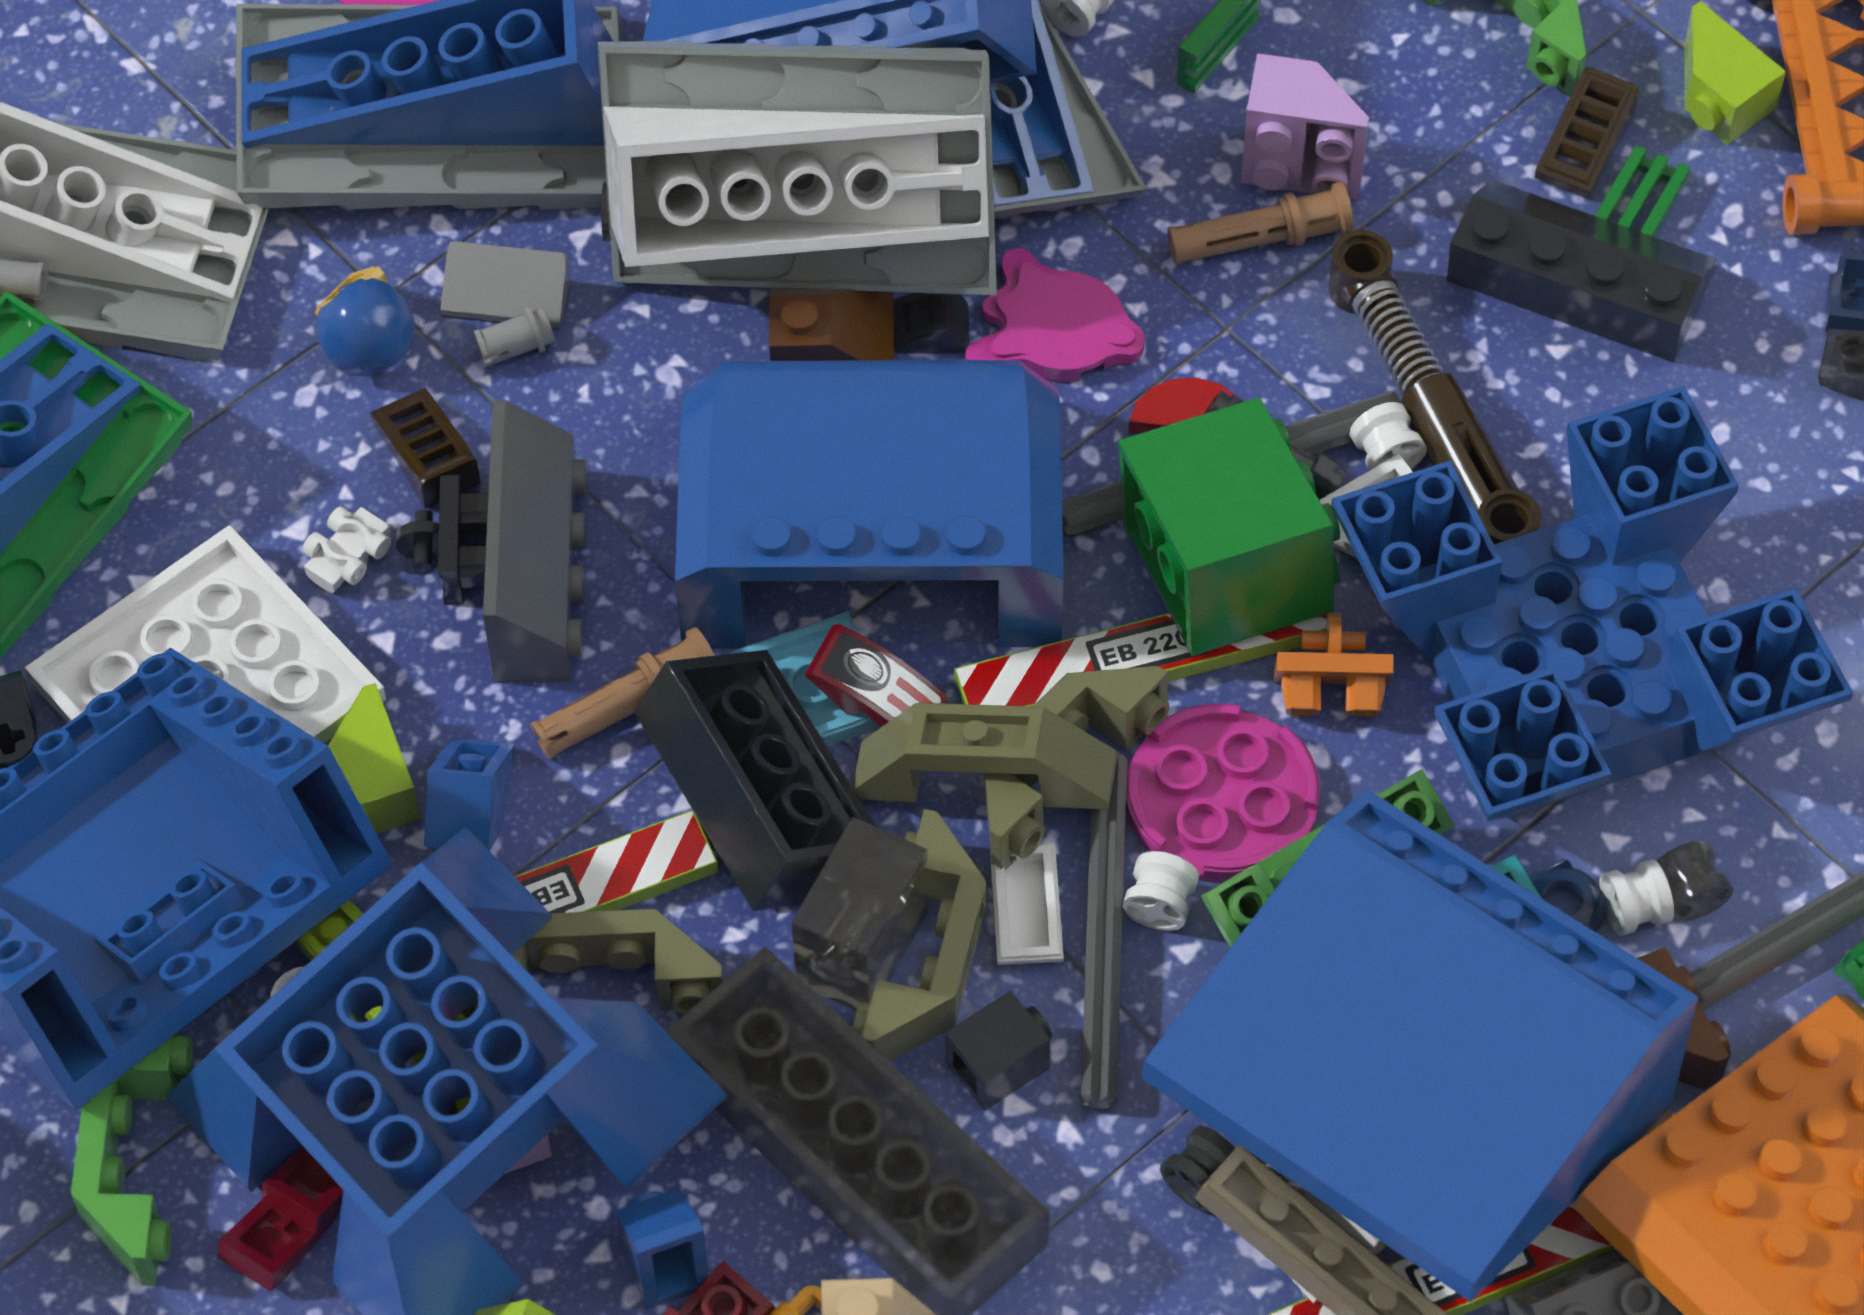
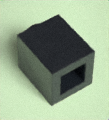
[945,990,1053,1111]

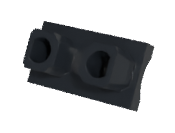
[396,475,488,605]

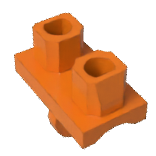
[1274,613,1394,717]

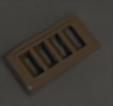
[1534,67,1640,199]
[370,387,481,509]

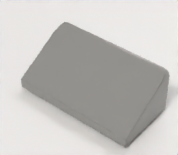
[440,241,571,328]

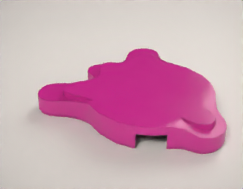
[965,248,1145,382]

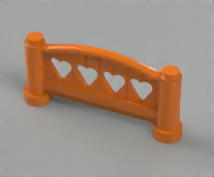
[1772,0,1864,235]

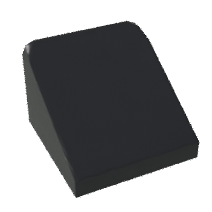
[894,293,969,354]

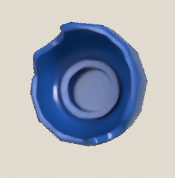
[317,278,415,377]

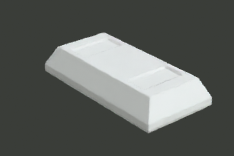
[990,843,1064,965]

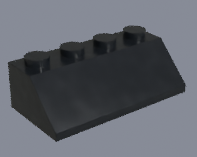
[1447,179,1718,363]
[634,650,889,911]

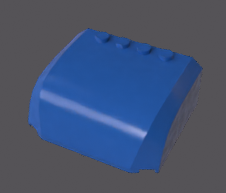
[675,360,1064,649]

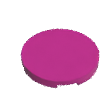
[1126,703,1320,883]

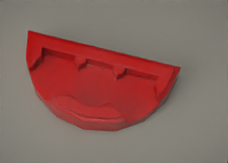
[1128,378,1239,434]

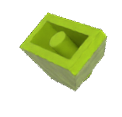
[1684,1,1786,145]
[328,683,420,834]

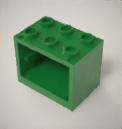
[1118,397,1341,656]

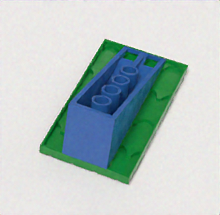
[0,290,192,659]

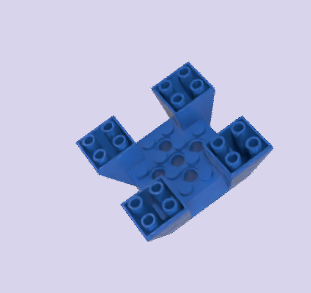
[1331,386,1853,821]
[166,826,728,1315]

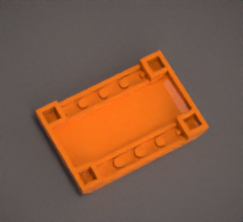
[1574,994,1864,1315]

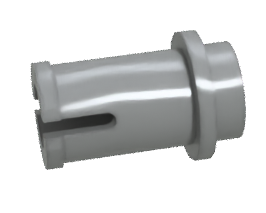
[0,259,48,302]
[473,306,555,368]

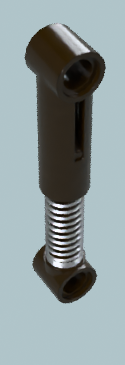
[1328,230,1541,544]

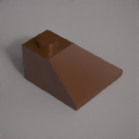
[769,288,894,361]

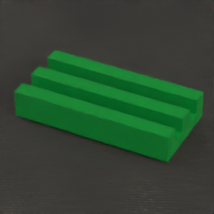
[1177,0,1261,94]
[1595,145,1691,237]

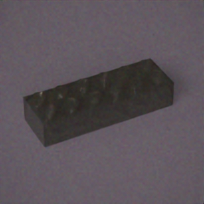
[666,947,1049,1315]

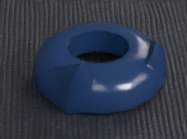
[1530,859,1607,932]

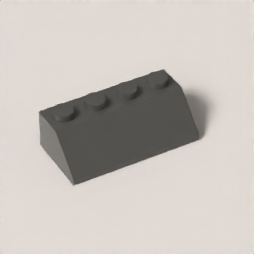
[483,400,588,682]

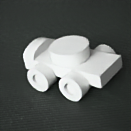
[303,507,391,593]

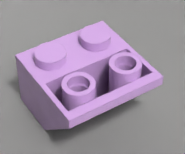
[1241,53,1369,200]

